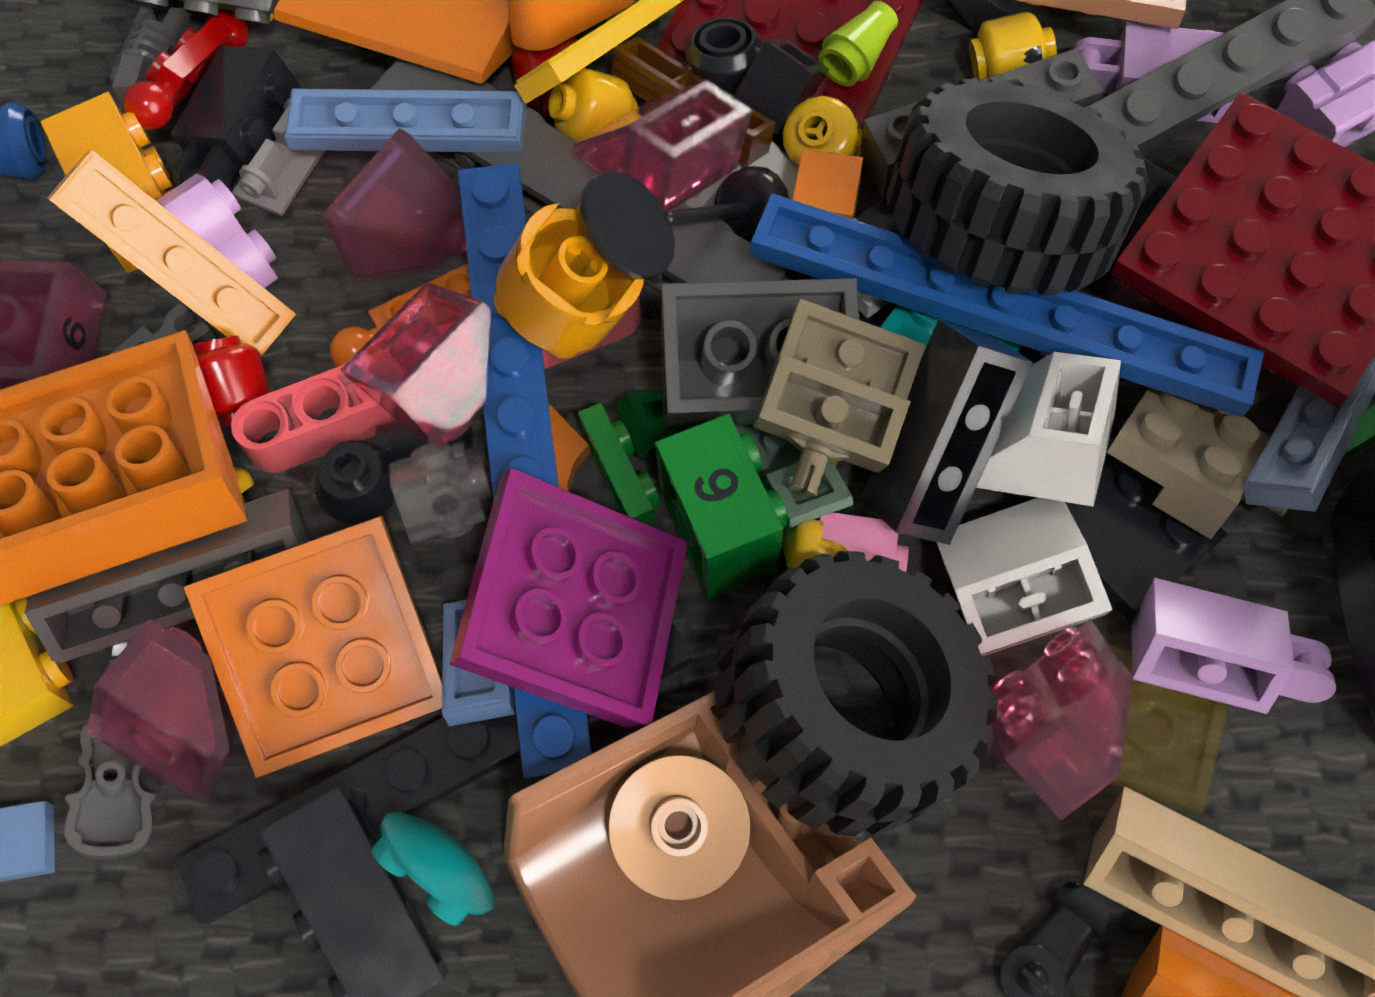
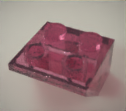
[573,80,752,212]
[991,619,1133,820]

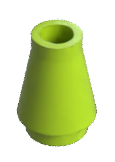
[819,1,898,86]

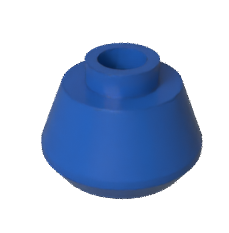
[0,101,47,181]

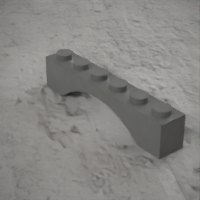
[1089,0,1375,156]

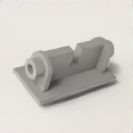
[232,99,325,216]

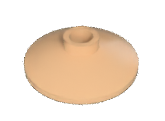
[609,755,750,900]

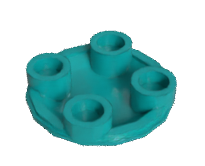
[371,812,495,926]

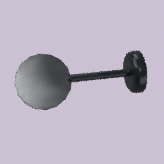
[580,166,790,280]

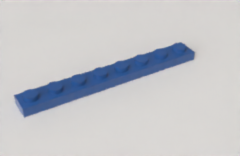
[749,193,1264,417]

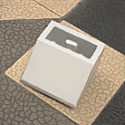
[976,352,1121,506]
[936,498,1112,657]

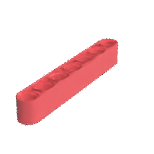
[231,295,642,473]

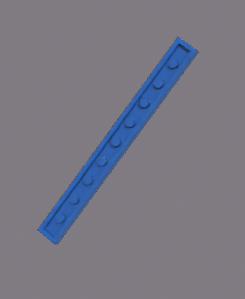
[458,163,592,782]

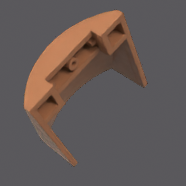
[503,691,916,997]

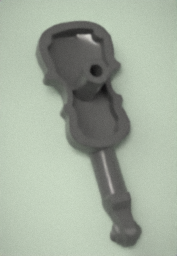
[64,637,155,860]

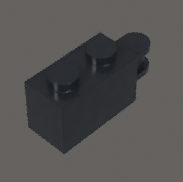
[170,46,302,188]

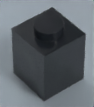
[733,37,830,135]

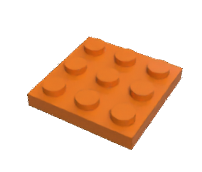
[184,516,442,778]

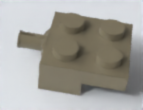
[753,299,926,497]
[1106,387,1288,539]

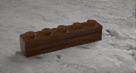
[611,36,776,166]

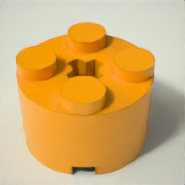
[493,203,644,359]

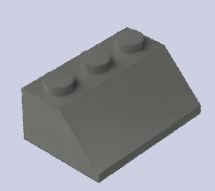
[661,278,859,427]

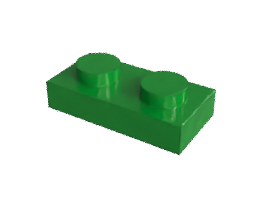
[578,403,661,527]

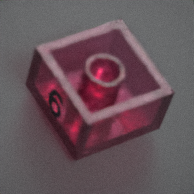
[0,260,107,390]

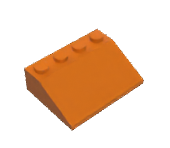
[274,0,518,84]
[0,330,248,606]

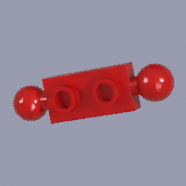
[123,10,249,130]

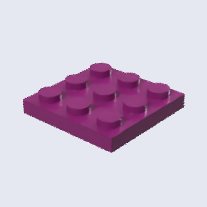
[449,468,688,731]

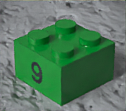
[655,413,789,600]

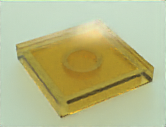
[1064,642,1229,816]

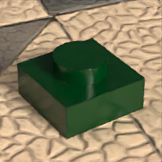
[614,389,693,460]

